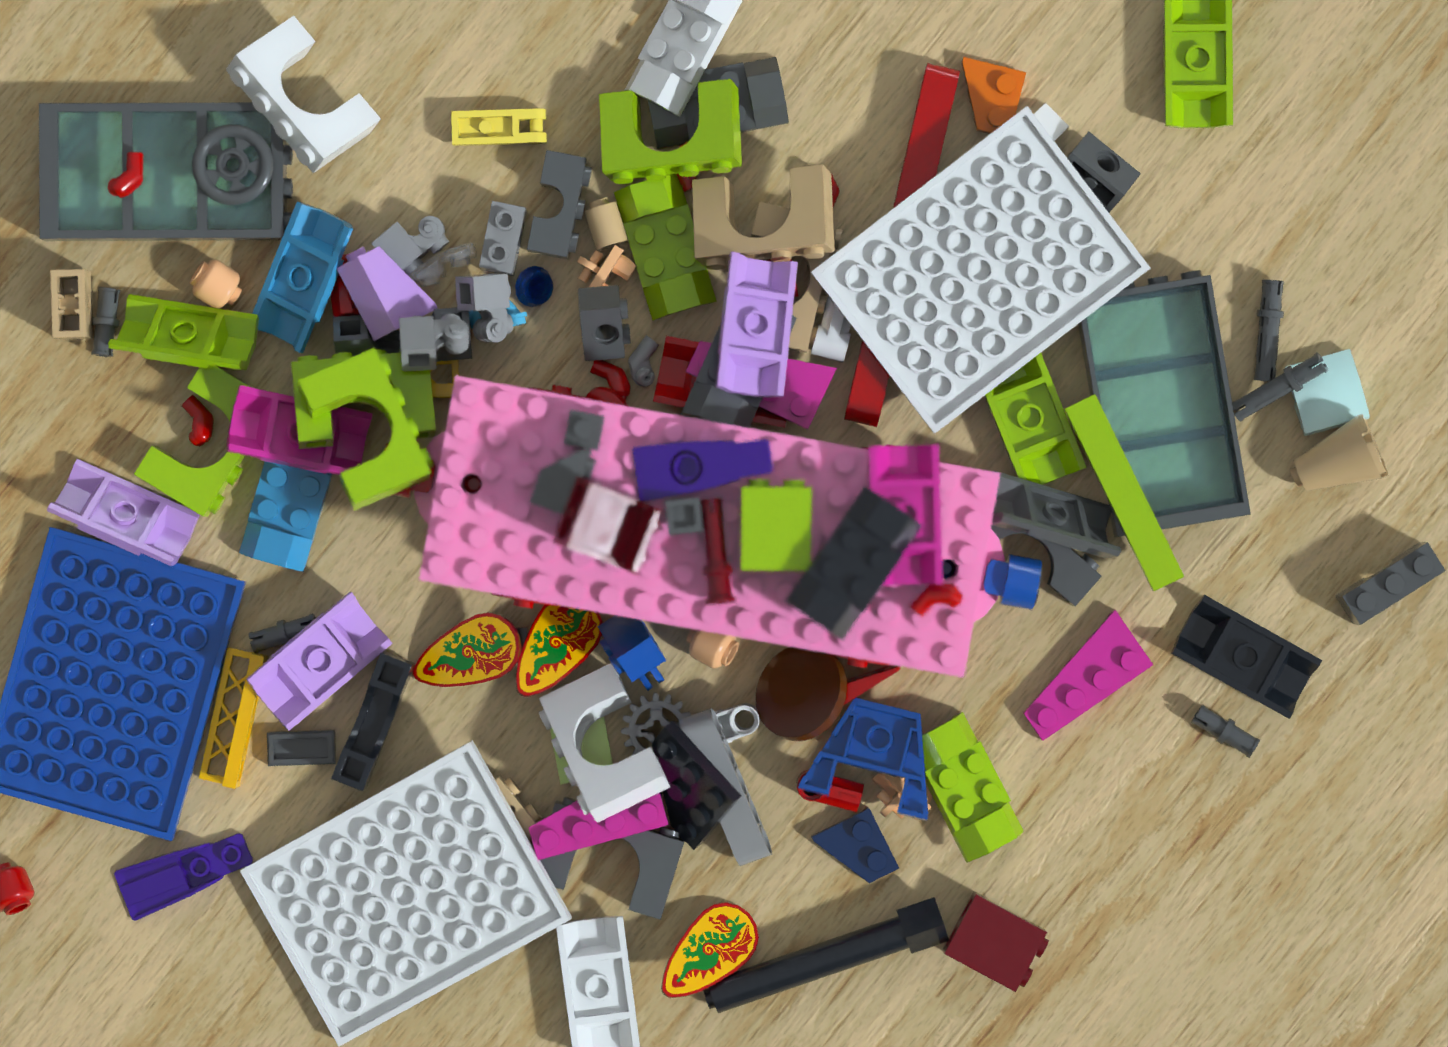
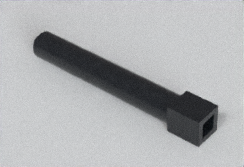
[703,897,950,1013]

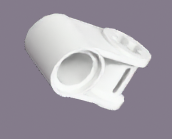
[714,703,760,743]

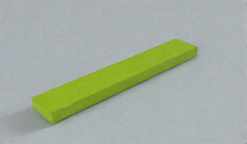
[1064,394,1184,591]

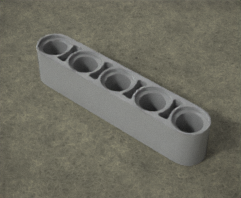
[679,708,772,866]

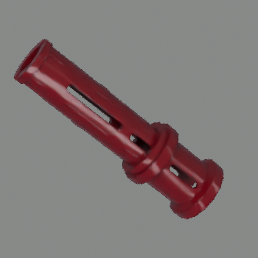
[700,498,736,605]

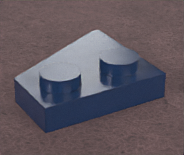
[811,807,899,883]

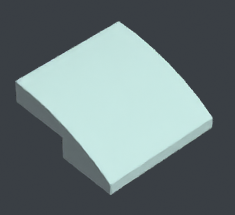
[1285,349,1370,436]

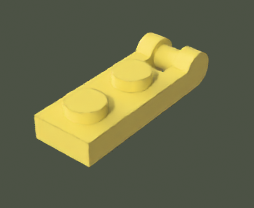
[451,109,547,146]

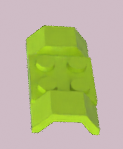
[1163,0,1233,128]
[614,174,717,321]
[108,294,259,370]
[985,353,1087,485]
[922,712,1024,863]

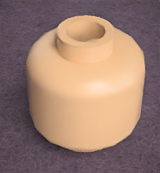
[189,259,242,309]
[686,629,739,669]

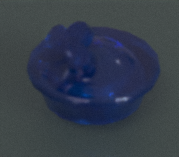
[515,266,553,307]

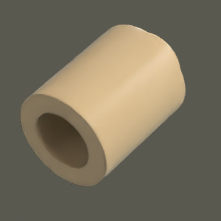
[584,197,628,251]

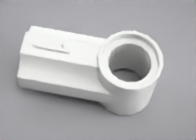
[811,296,851,362]

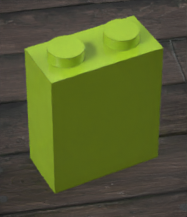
[740,480,812,571]

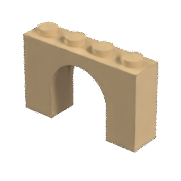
[692,164,835,270]
[751,201,843,353]

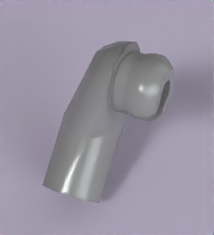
[628,335,659,387]

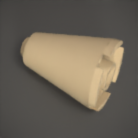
[1290,414,1389,491]

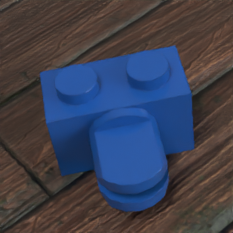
[598,615,666,691]

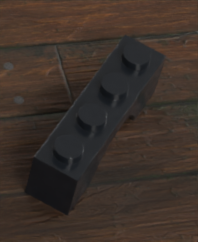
[331,651,416,791]

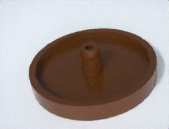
[756,646,847,741]

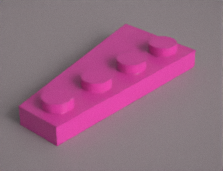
[686,341,837,430]
[1023,609,1153,741]
[529,792,669,860]

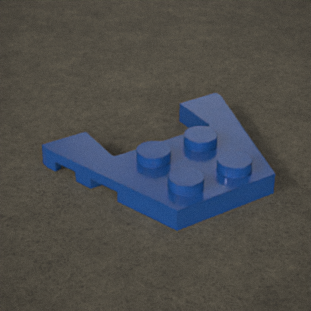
[798,698,928,821]

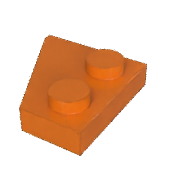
[961,57,1026,134]

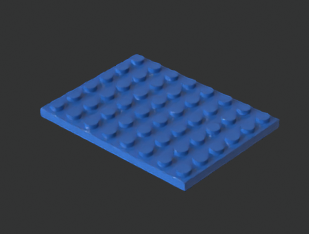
[0,527,246,841]

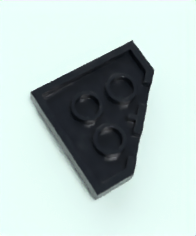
[652,721,742,850]

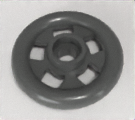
[192,124,273,205]

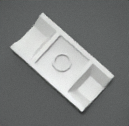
[625,0,743,117]
[556,916,640,1047]

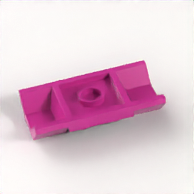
[227,385,373,475]
[869,444,943,586]

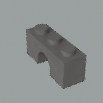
[527,150,592,260]
[1336,542,1446,625]

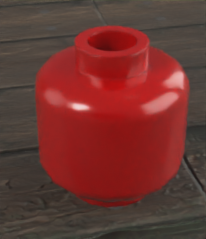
[0,862,35,915]

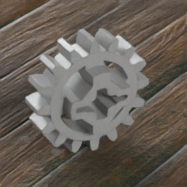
[621,692,691,756]

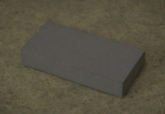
[267,730,336,766]

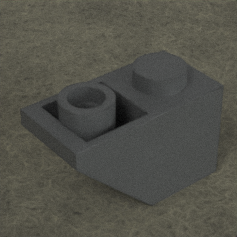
[529,448,596,514]

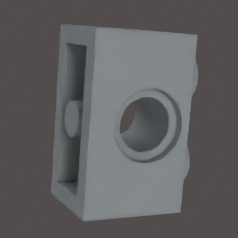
[479,201,527,276]

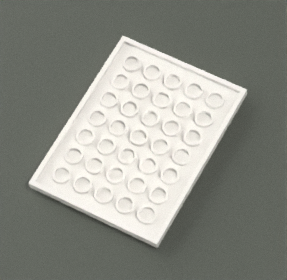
[811,106,1150,434]
[240,740,572,1046]

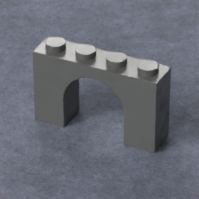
[540,797,684,920]

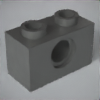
[1067,131,1141,213]
[578,285,631,361]

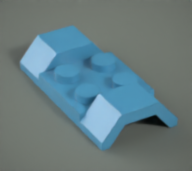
[252,202,353,353]
[239,461,332,572]

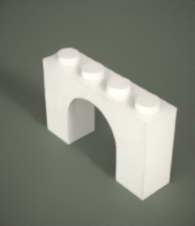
[226,16,381,173]
[539,663,670,823]

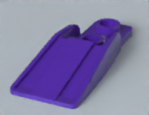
[633,439,773,501]
[114,833,253,921]

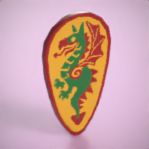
[516,605,603,697]
[413,612,521,687]
[661,902,759,998]

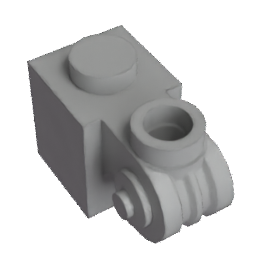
[371,216,449,276]
[455,273,513,342]
[399,314,469,371]

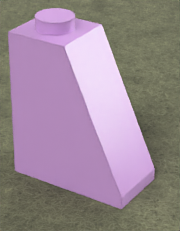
[336,247,438,341]

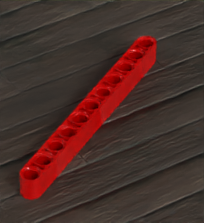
[844,63,960,427]

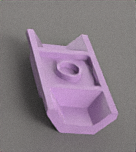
[716,252,798,397]
[47,459,199,566]
[246,592,393,731]

